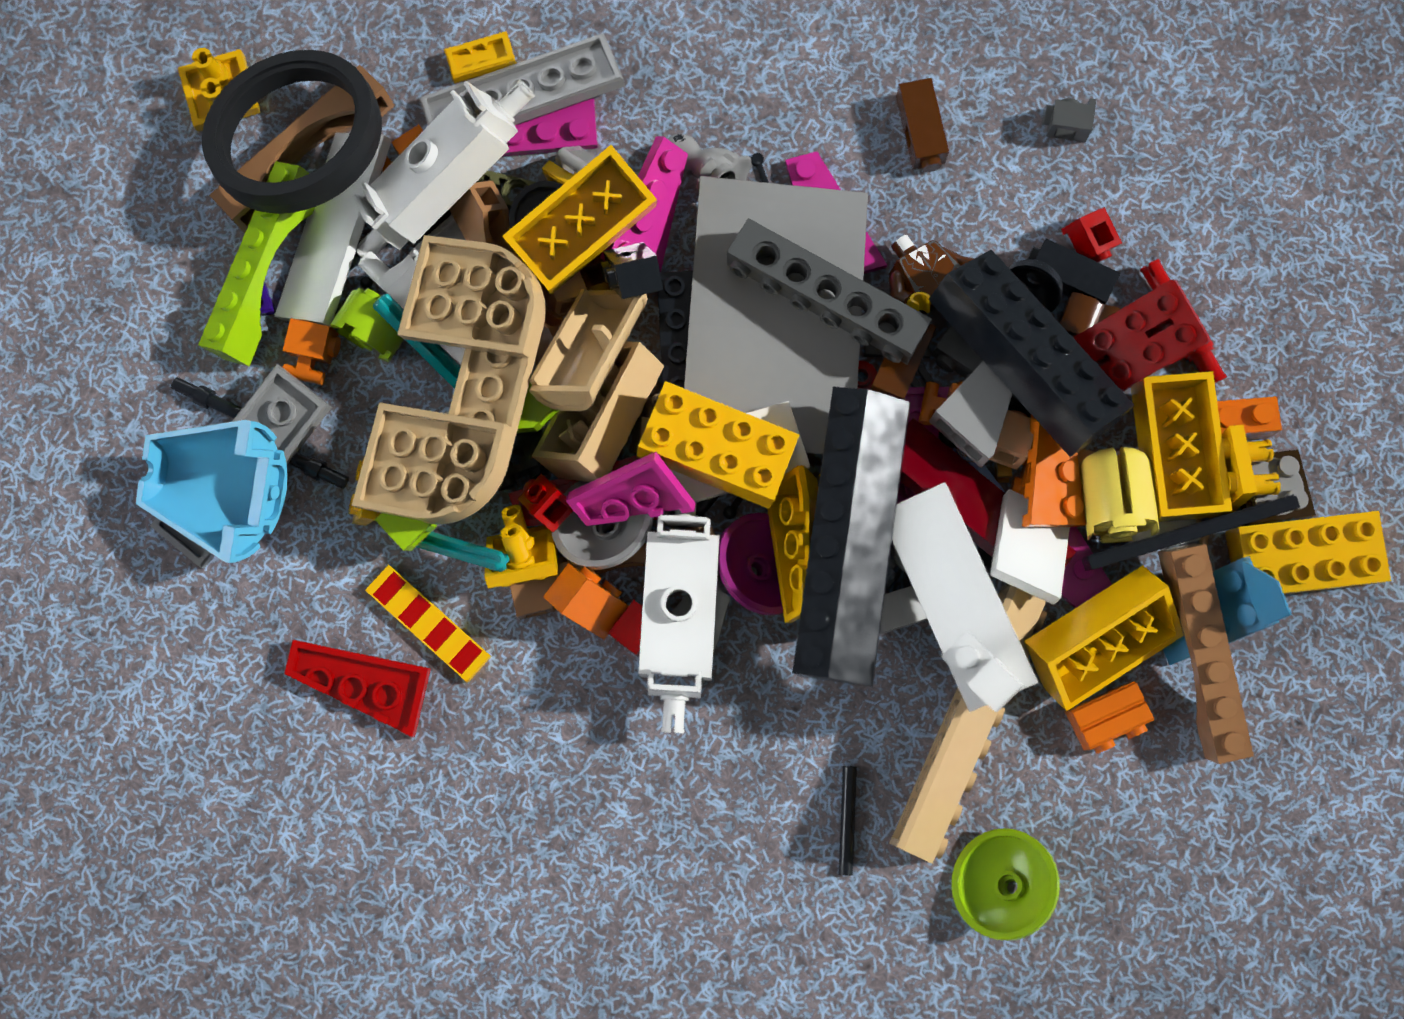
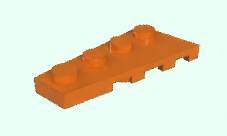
[1022,414,1086,527]

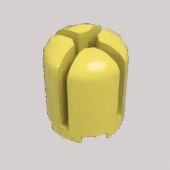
[1079,447,1159,543]

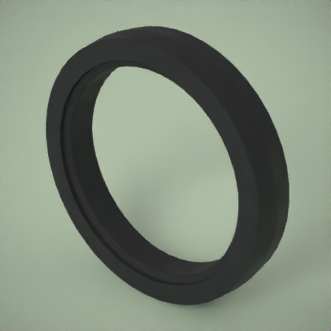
[202,50,382,214]

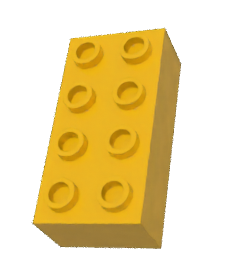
[502,145,657,295]
[1130,371,1232,522]
[637,381,799,509]
[1225,511,1391,595]
[1024,565,1184,711]

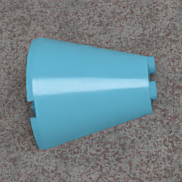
[136,420,287,563]

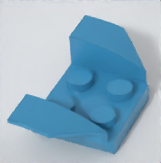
[1163,556,1292,666]

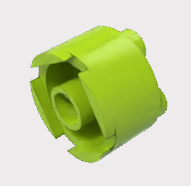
[330,288,404,362]

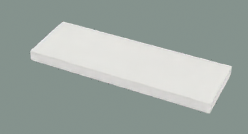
[275,133,392,327]
[892,482,1039,712]

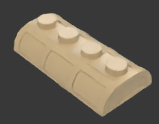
[529,289,648,411]

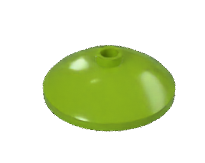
[951,828,1060,941]

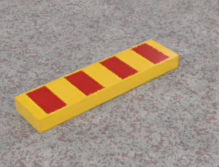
[365,564,492,682]

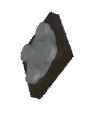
[1240,450,1316,526]

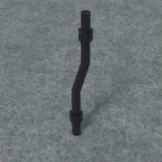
[171,377,349,489]

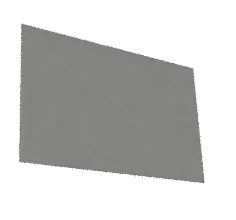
[684,176,868,454]

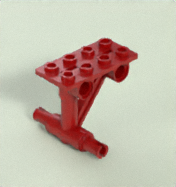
[1074,259,1227,392]

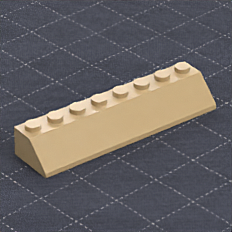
[889,584,1047,864]

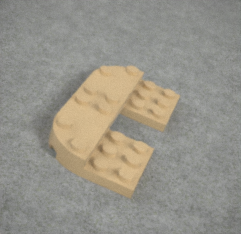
[352,235,545,524]

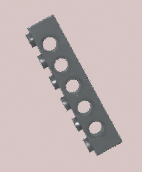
[727,218,932,365]

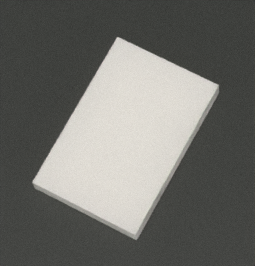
[990,489,1070,605]

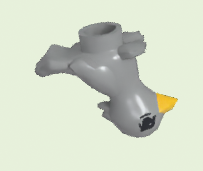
[668,134,752,190]

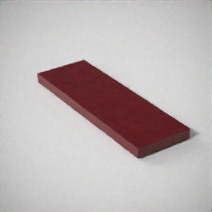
[900,418,1077,567]

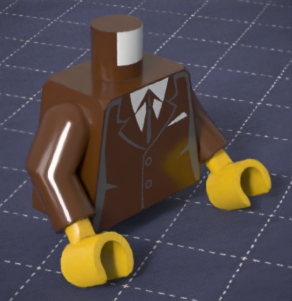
[889,235,975,315]

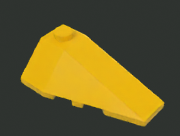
[767,465,818,623]

